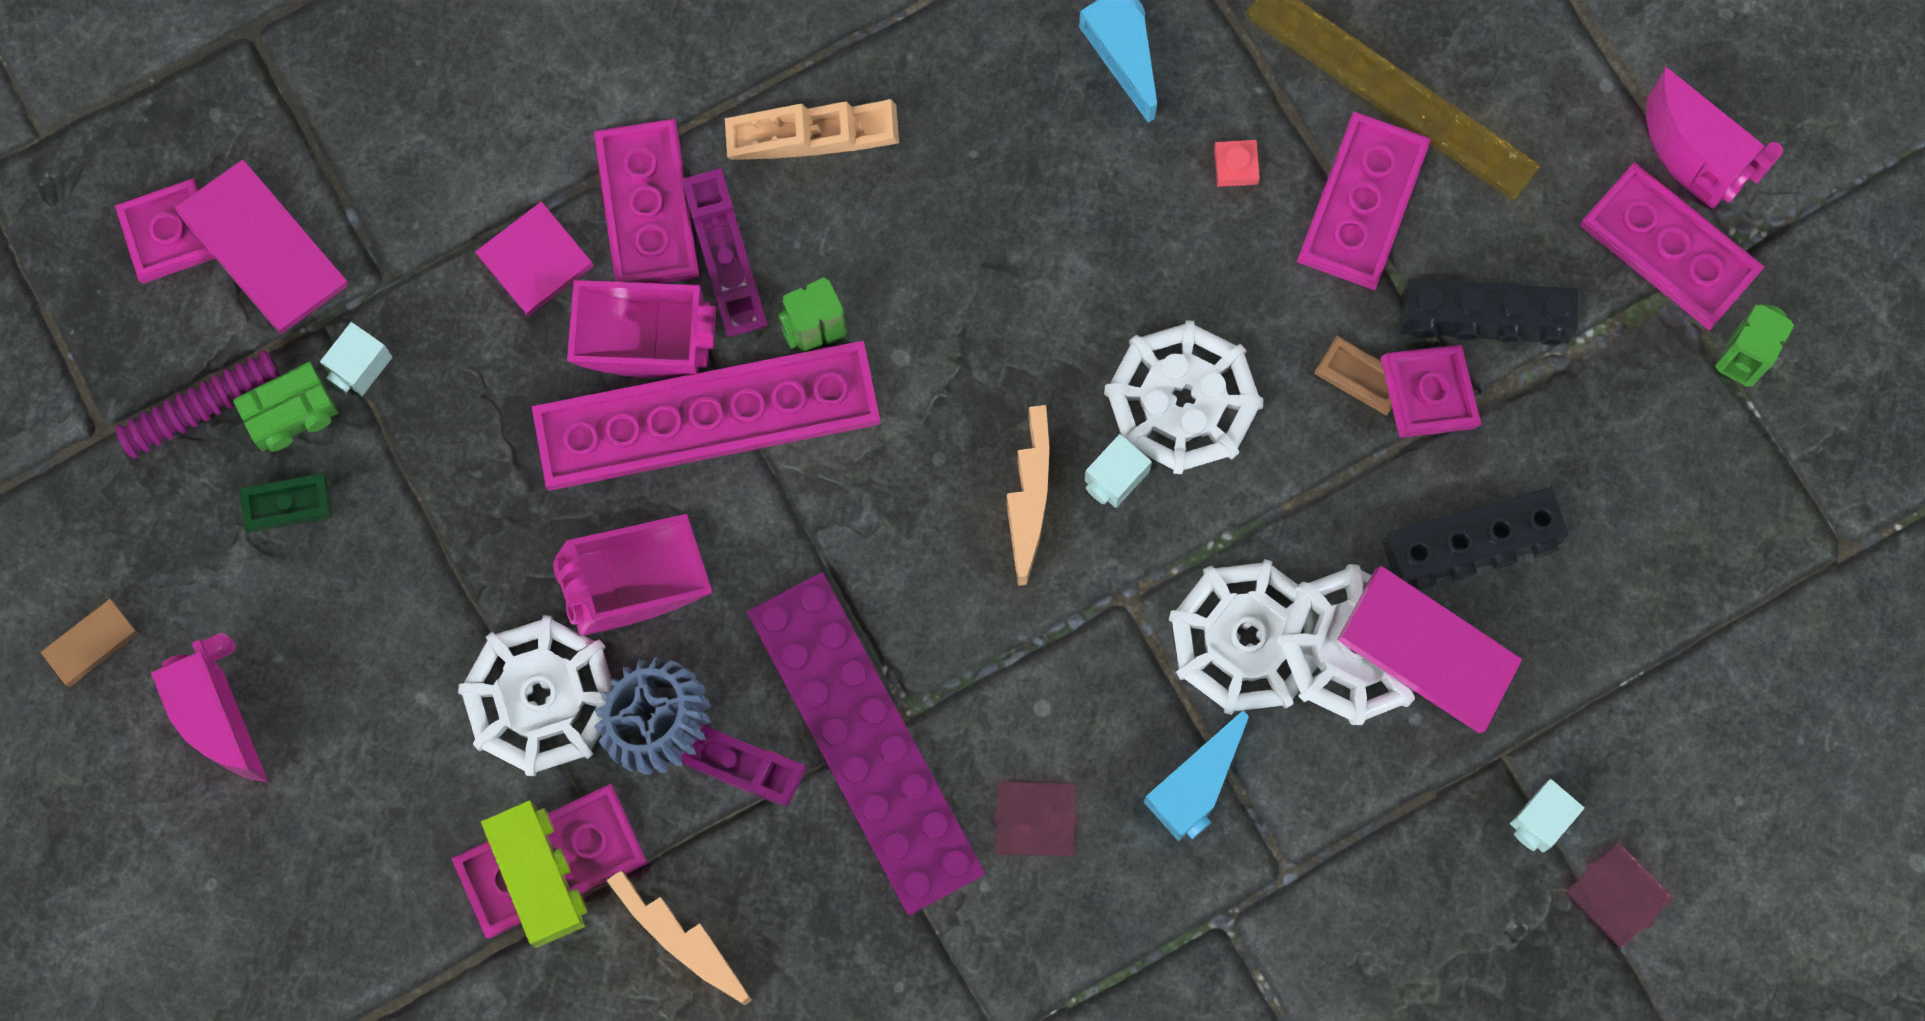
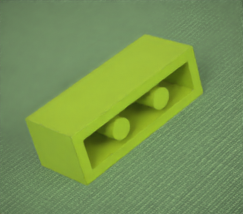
[481,800,588,948]

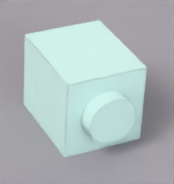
[320,322,392,396]
[1084,434,1152,508]
[1510,779,1584,852]

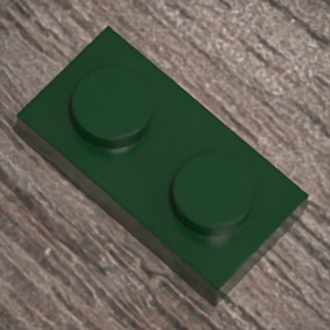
[239,473,333,533]

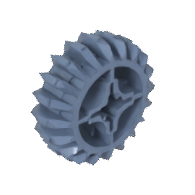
[594,657,711,776]

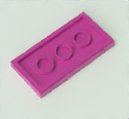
[1297,111,1431,290]
[594,118,700,284]
[175,159,348,335]
[1580,162,1765,331]
[1337,566,1522,733]
[451,784,648,939]

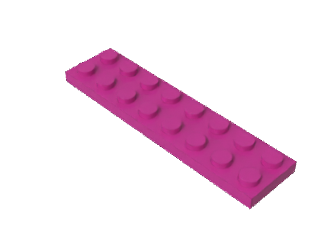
[531,340,881,491]

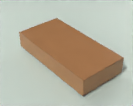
[1314,336,1392,416]
[40,599,139,688]

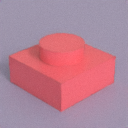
[1214,140,1260,187]

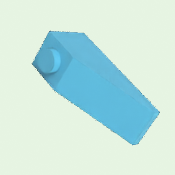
[1079,0,1157,123]
[1144,710,1249,841]

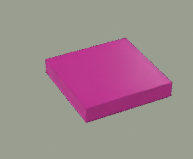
[114,178,216,284]
[475,202,594,317]
[1380,345,1481,438]

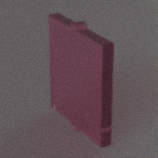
[994,782,1078,857]
[1566,842,1673,949]

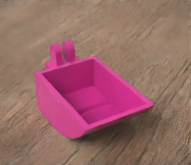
[1646,66,1783,210]
[567,280,716,379]
[553,514,713,637]
[151,633,269,783]

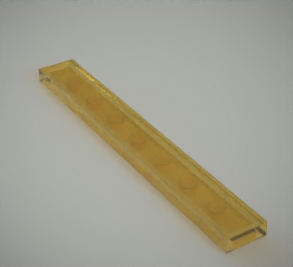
[1246,0,1540,202]

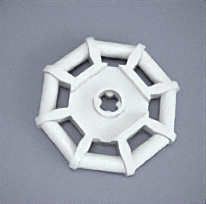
[1104,320,1264,474]
[1169,559,1319,715]
[1277,564,1415,725]
[458,615,613,776]

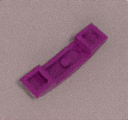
[681,168,768,338]
[642,725,807,807]

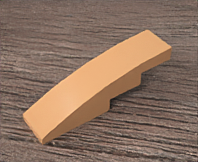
[725,99,899,160]
[1006,405,1049,586]
[606,871,752,1005]

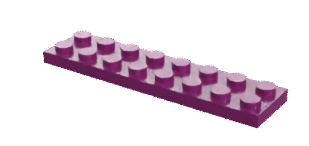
[747,572,986,917]

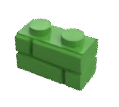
[778,277,847,353]
[1715,304,1794,387]
[233,361,338,452]

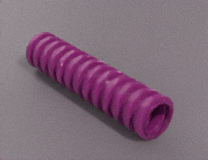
[115,350,281,459]

